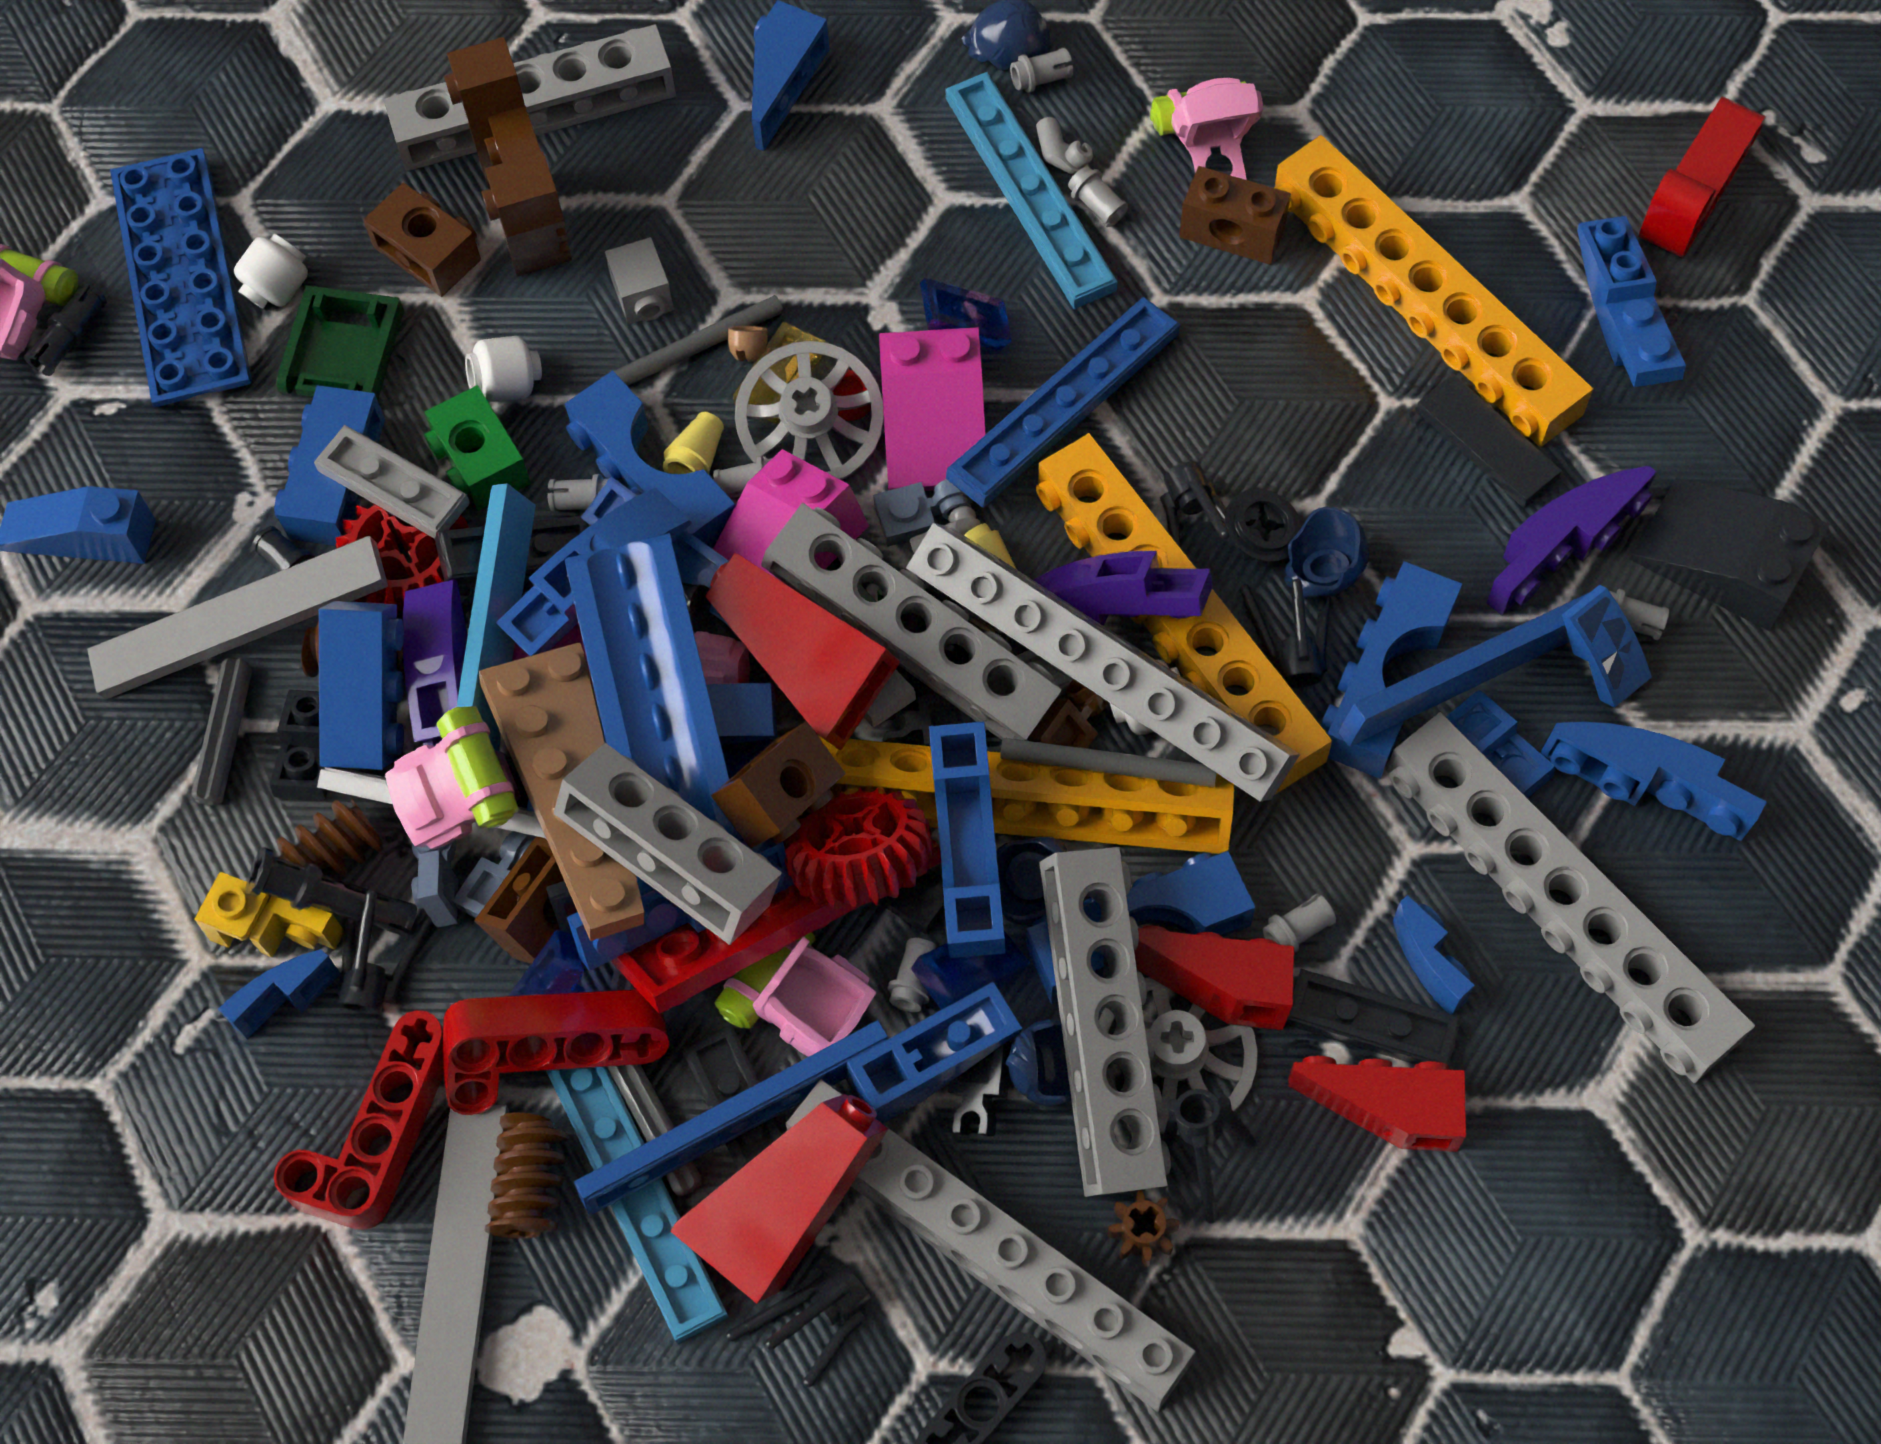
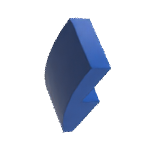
[1393,895,1475,1015]

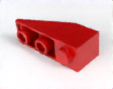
[1134,925,1294,1030]
[1288,1056,1466,1152]

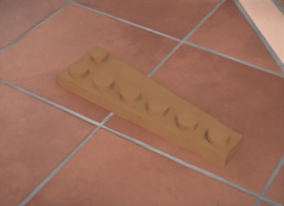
[479,642,644,941]

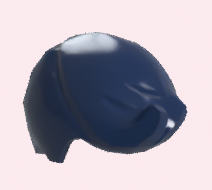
[961,0,1051,71]
[1284,506,1370,599]
[996,836,1067,925]
[1006,1019,1072,1106]

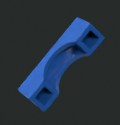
[565,370,735,548]
[1320,561,1462,779]
[929,721,1006,958]
[1026,851,1255,1004]

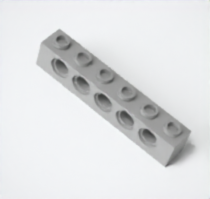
[383,24,676,171]
[761,502,1062,740]
[1039,847,1171,1197]

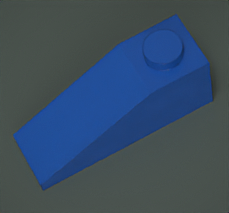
[751,0,830,151]
[0,486,156,564]
[847,982,1022,1124]

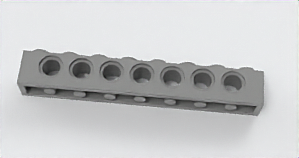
[906,523,1300,802]
[1387,712,1755,1084]
[786,1079,1195,1412]

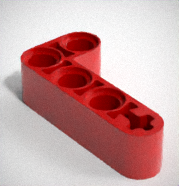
[1638,96,1766,258]
[442,989,669,1115]
[273,1010,444,1230]

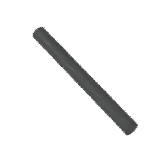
[600,295,783,386]
[1000,738,1217,787]

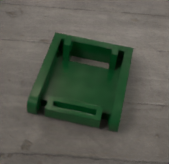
[276,285,404,400]

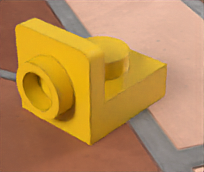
[194,872,269,948]
[249,896,344,957]

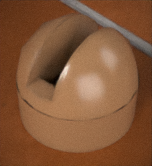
[728,326,768,362]

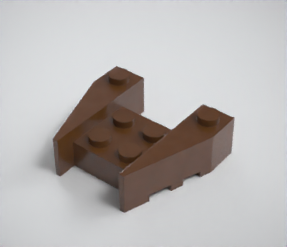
[444,37,572,277]

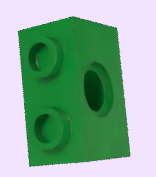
[424,385,531,511]

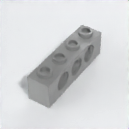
[553,743,782,945]

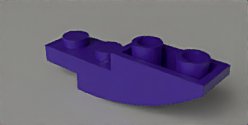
[1486,466,1657,616]
[1033,551,1213,626]
[403,580,468,746]

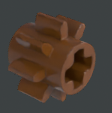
[1107,1190,1180,1267]

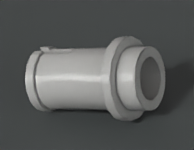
[1010,48,1073,93]
[1068,166,1128,227]
[713,456,772,499]
[548,474,610,512]
[1609,589,1669,640]
[1263,894,1336,954]
[888,938,941,1012]

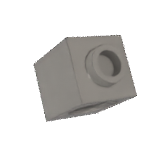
[605,237,674,325]

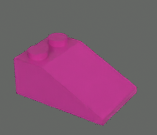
[879,327,986,491]
[713,449,869,589]

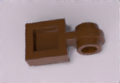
[1027,679,1109,749]

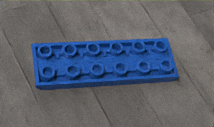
[110,148,252,408]
[565,533,744,841]

